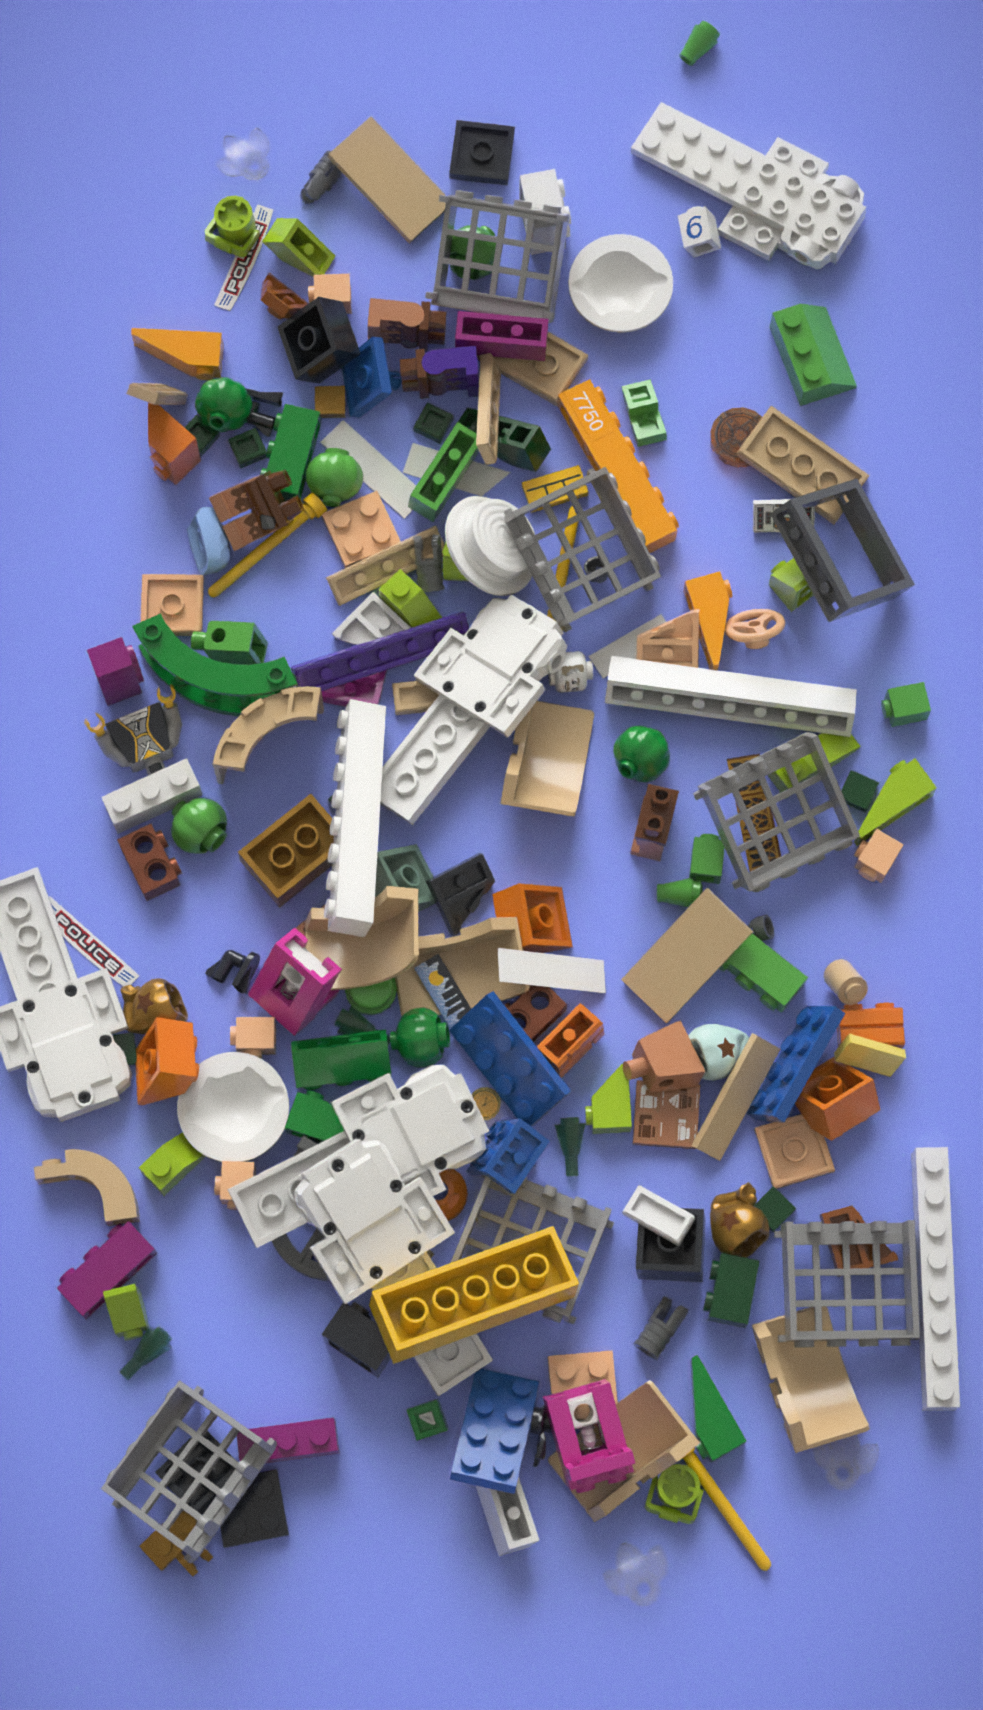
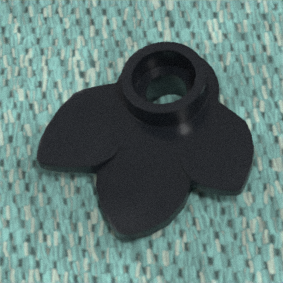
[530,1405,551,1467]

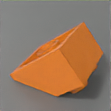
[148,403,201,485]
[492,883,573,953]
[136,1017,199,1105]
[795,1057,881,1141]

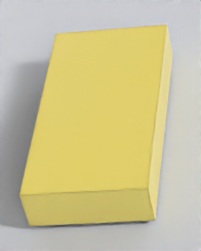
[834,1034,906,1077]

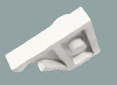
[332,592,411,645]

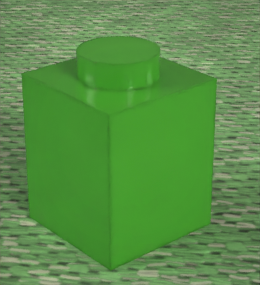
[881,682,931,727]
[689,834,725,884]

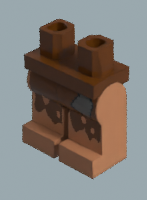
[367,298,447,352]
[209,469,305,551]
[630,784,679,861]

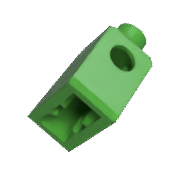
[191,621,268,665]

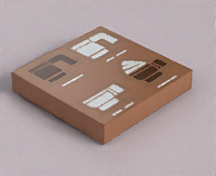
[633,1080,700,1149]

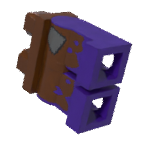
[400,346,479,399]

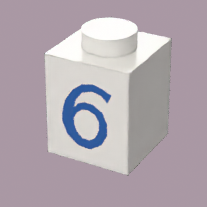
[677,206,721,258]

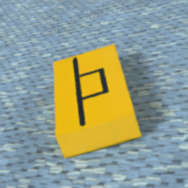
[522,465,589,513]

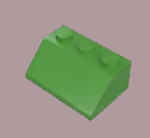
[770,304,857,406]

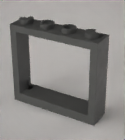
[770,478,915,622]

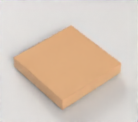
[140,574,204,636]
[754,1114,835,1189]

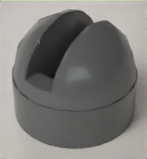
[584,556,608,583]
[748,915,774,941]

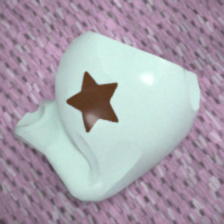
[688,1024,750,1081]

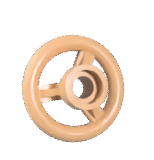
[724,609,785,649]

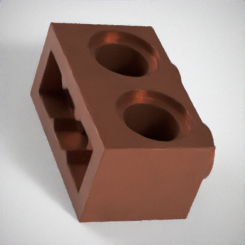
[117,824,182,901]
[505,985,567,1043]

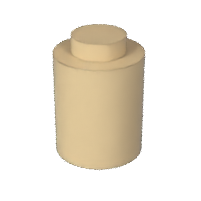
[824,959,868,1005]

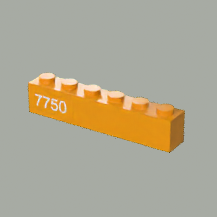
[557,379,679,553]

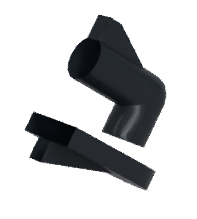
[246,388,283,437]
[205,950,260,994]

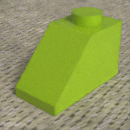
[262,218,336,277]
[768,558,814,612]
[378,569,442,628]
[585,1064,632,1134]
[138,1132,206,1196]
[103,1284,150,1341]

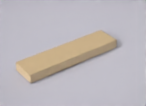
[476,353,501,465]
[126,383,188,405]
[325,526,445,606]
[691,1033,780,1161]

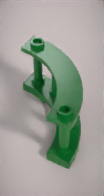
[132,613,297,717]

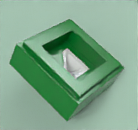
[406,1398,449,1441]

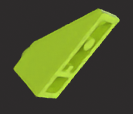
[768,733,861,799]
[854,758,937,846]

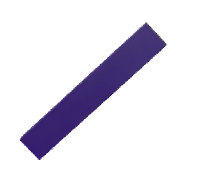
[291,612,469,691]

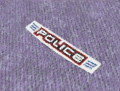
[214,205,273,311]
[49,896,139,986]

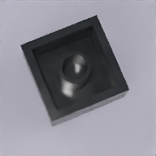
[277,297,361,384]
[636,1208,706,1282]
[321,1302,391,1378]

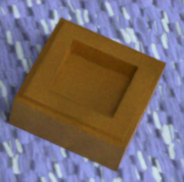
[315,386,346,418]

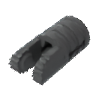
[300,151,343,204]
[413,534,445,592]
[633,1296,689,1360]

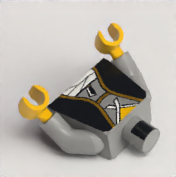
[84,684,182,776]

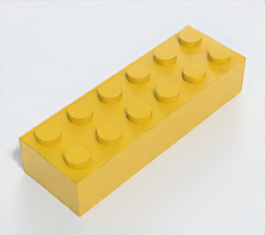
[369,1226,579,1364]

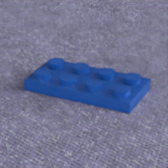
[449,991,571,1127]
[746,1006,845,1123]
[450,1368,540,1494]

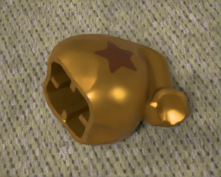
[120,978,188,1034]
[710,1182,769,1258]

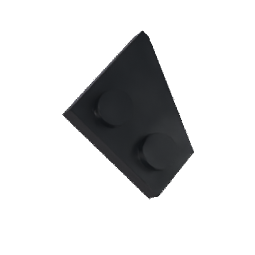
[426,853,495,935]

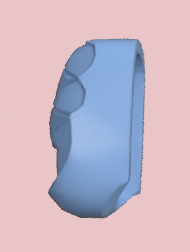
[187,507,230,575]

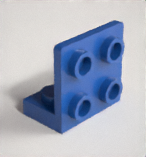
[466,1118,550,1194]

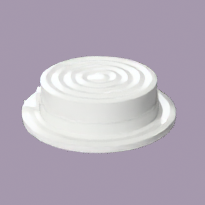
[568,234,673,333]
[445,496,535,596]
[177,1052,289,1162]

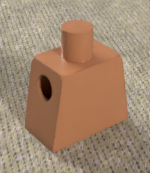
[623,1020,705,1092]

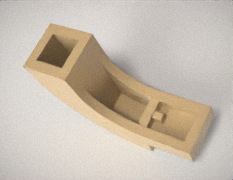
[34,1149,140,1226]

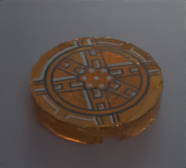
[710,407,762,467]

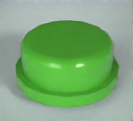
[345,978,397,1016]

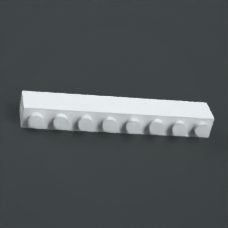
[605,656,857,737]
[324,699,386,937]
[911,1147,960,1411]

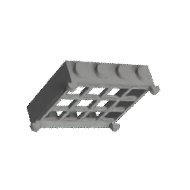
[425,190,569,324]
[503,467,661,632]
[693,732,860,892]
[451,1175,614,1324]
[774,1220,920,1348]
[101,1380,277,1563]

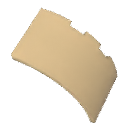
[212,686,324,784]
[500,701,594,816]
[305,886,419,990]
[395,917,530,1016]
[752,1307,870,1453]
[548,1380,700,1522]

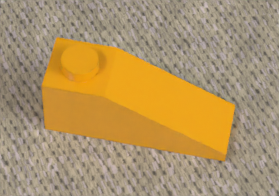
[131,328,224,380]
[683,571,732,670]

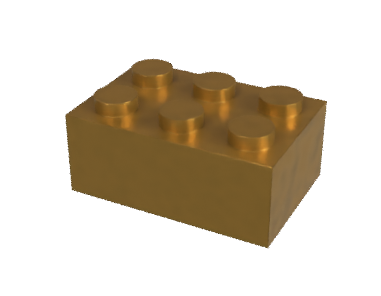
[238,794,334,908]

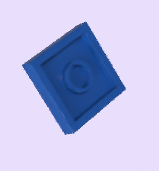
[342,337,402,418]

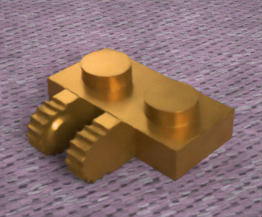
[139,1510,213,1576]

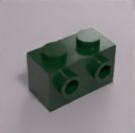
[703,1253,759,1328]

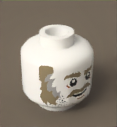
[548,651,593,693]

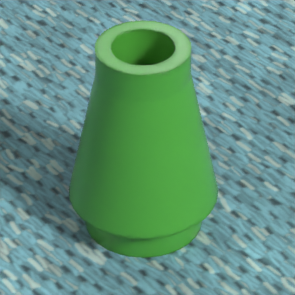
[679,21,720,66]
[657,877,703,907]

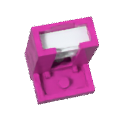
[248,928,342,1036]
[542,1379,636,1493]

